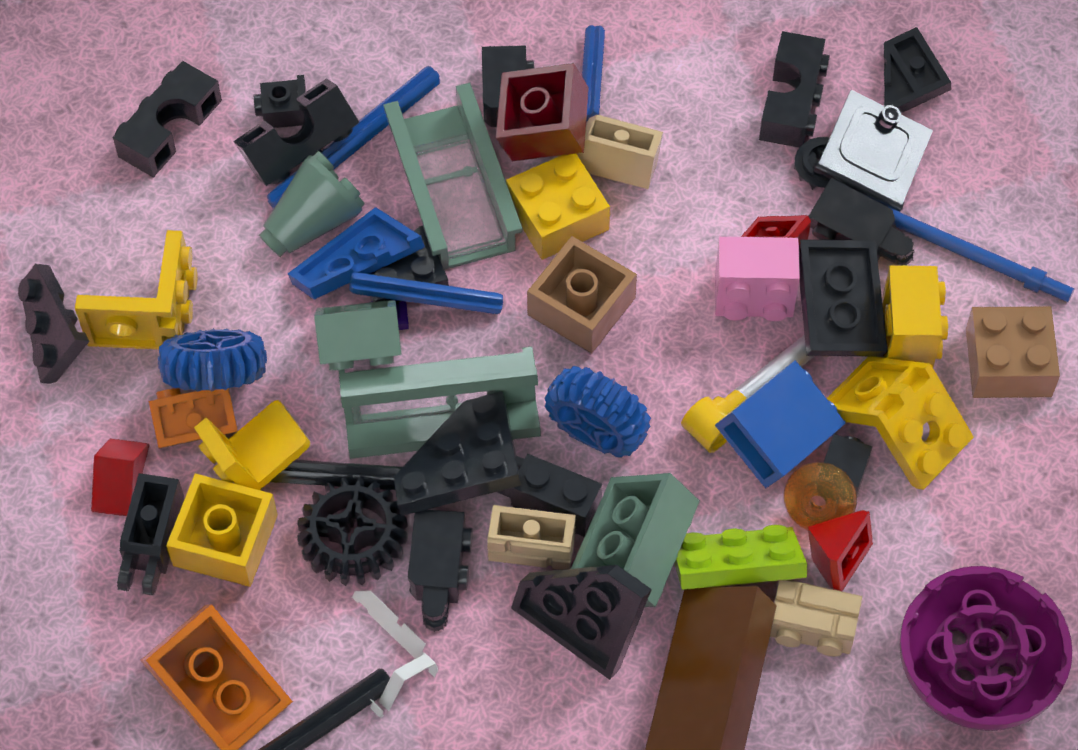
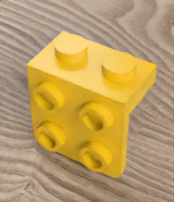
[194,400,310,490]

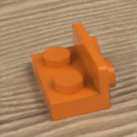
[148,388,238,449]

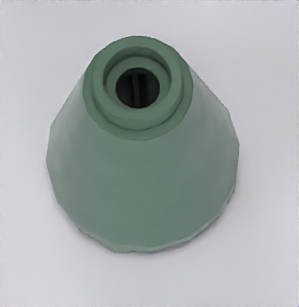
[259,151,365,257]

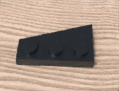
[18,264,89,384]

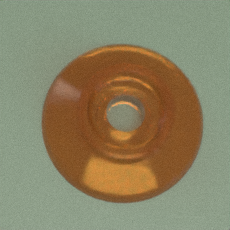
[784,462,857,530]

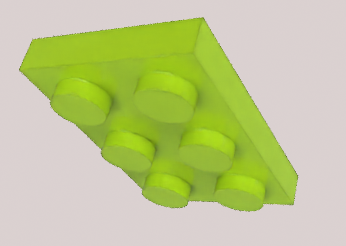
[674,525,807,590]

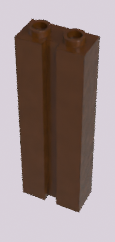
[645,586,777,750]

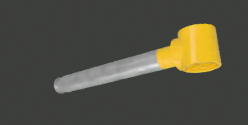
[681,335,815,453]

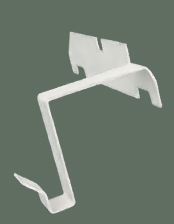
[352,591,438,718]

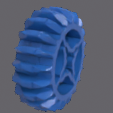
[158,328,267,392]
[544,366,651,458]

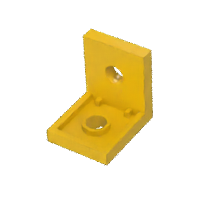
[75,230,198,350]
[827,357,974,490]

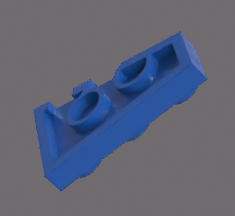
[287,207,425,300]

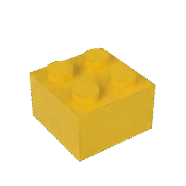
[506,154,610,260]
[882,265,948,367]
[166,473,278,587]

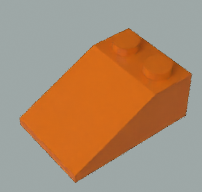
[140,604,293,750]

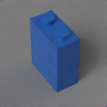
[715,360,846,489]

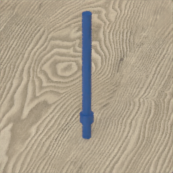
[889,207,1075,302]

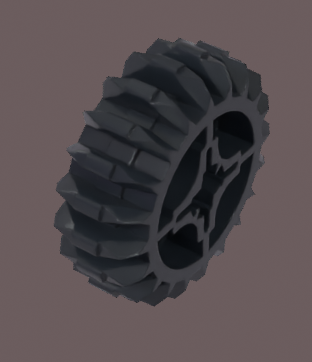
[297,477,408,586]

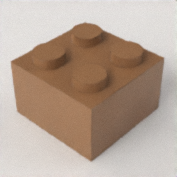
[527,236,637,354]
[966,306,1060,398]

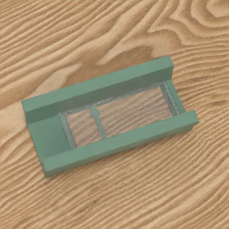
[383,83,522,270]
[338,347,541,459]

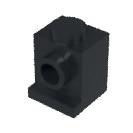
[253,75,307,128]

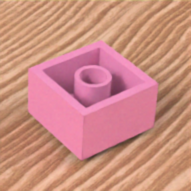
[715,236,800,321]

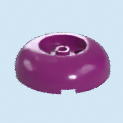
[899,566,1072,731]

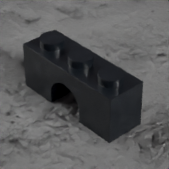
[759,31,830,148]
[112,60,222,178]
[233,78,360,186]

